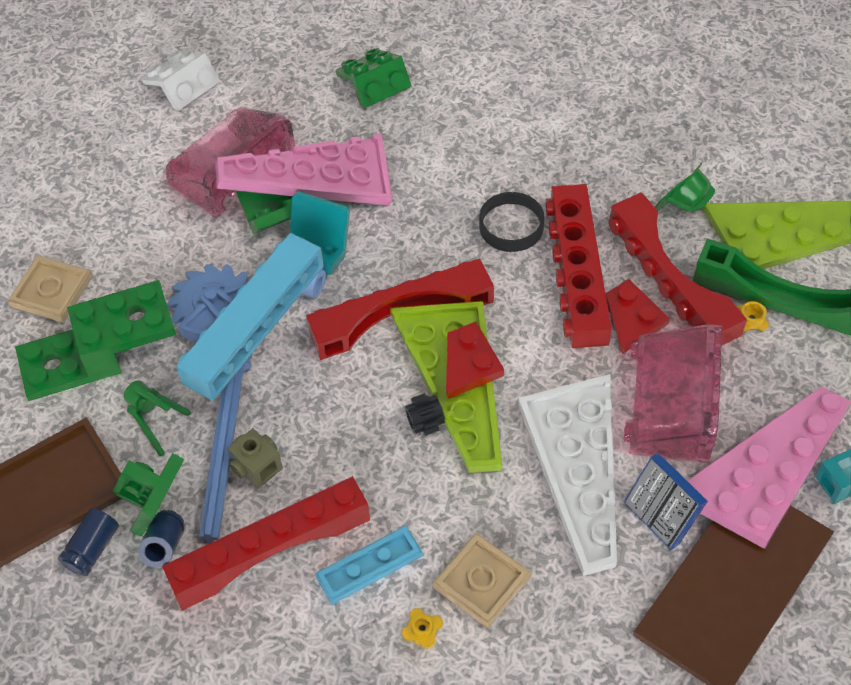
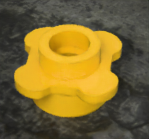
[737,301,769,332]
[402,608,443,649]

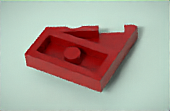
[606,279,670,354]
[446,321,504,399]

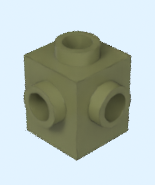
[227,428,283,489]

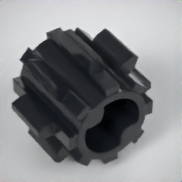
[405,393,445,436]

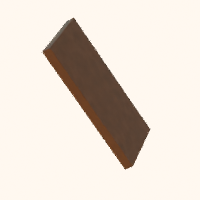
[0,417,122,568]
[633,506,834,685]

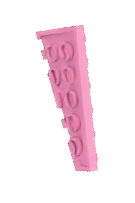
[215,133,393,206]
[687,386,851,549]

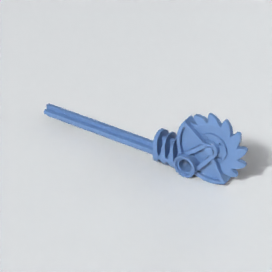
[167,264,252,543]

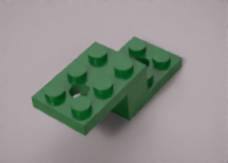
[15,280,176,401]

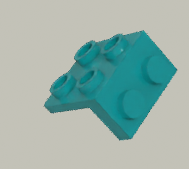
[282,191,350,275]

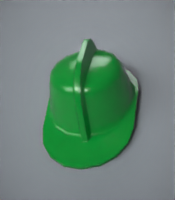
[655,163,715,212]

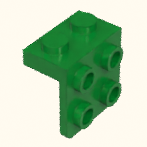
[335,48,412,108]

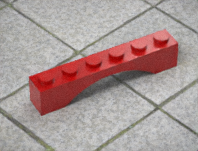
[608,192,747,351]
[306,258,494,360]
[162,476,370,611]

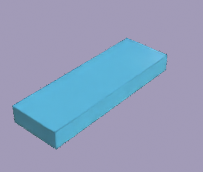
[315,525,423,605]

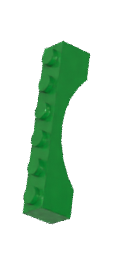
[693,238,851,336]

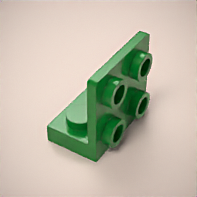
[235,190,293,234]

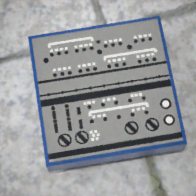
[624,453,708,550]

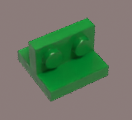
[112,453,184,536]

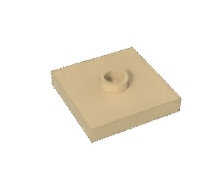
[8,255,93,323]
[433,533,531,629]

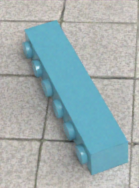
[176,233,324,401]

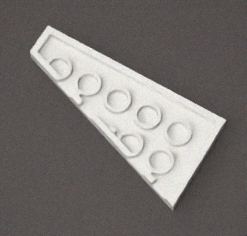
[518,374,617,576]

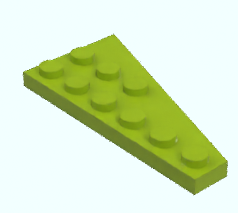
[703,201,851,269]
[390,301,502,473]

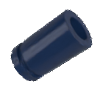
[58,508,119,576]
[138,510,185,568]

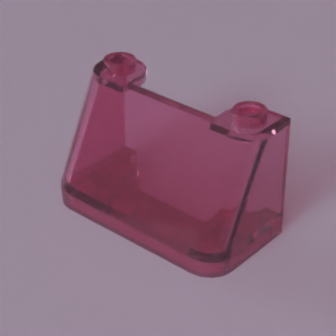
[166,107,295,218]
[623,324,722,463]

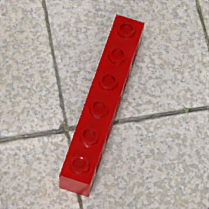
[545,184,612,348]

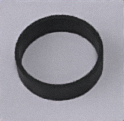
[479,192,544,252]

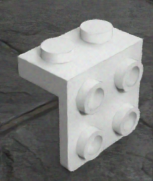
[141,50,221,110]

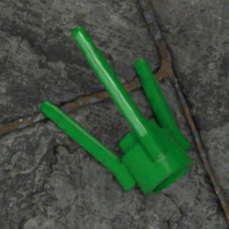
[123,380,191,456]

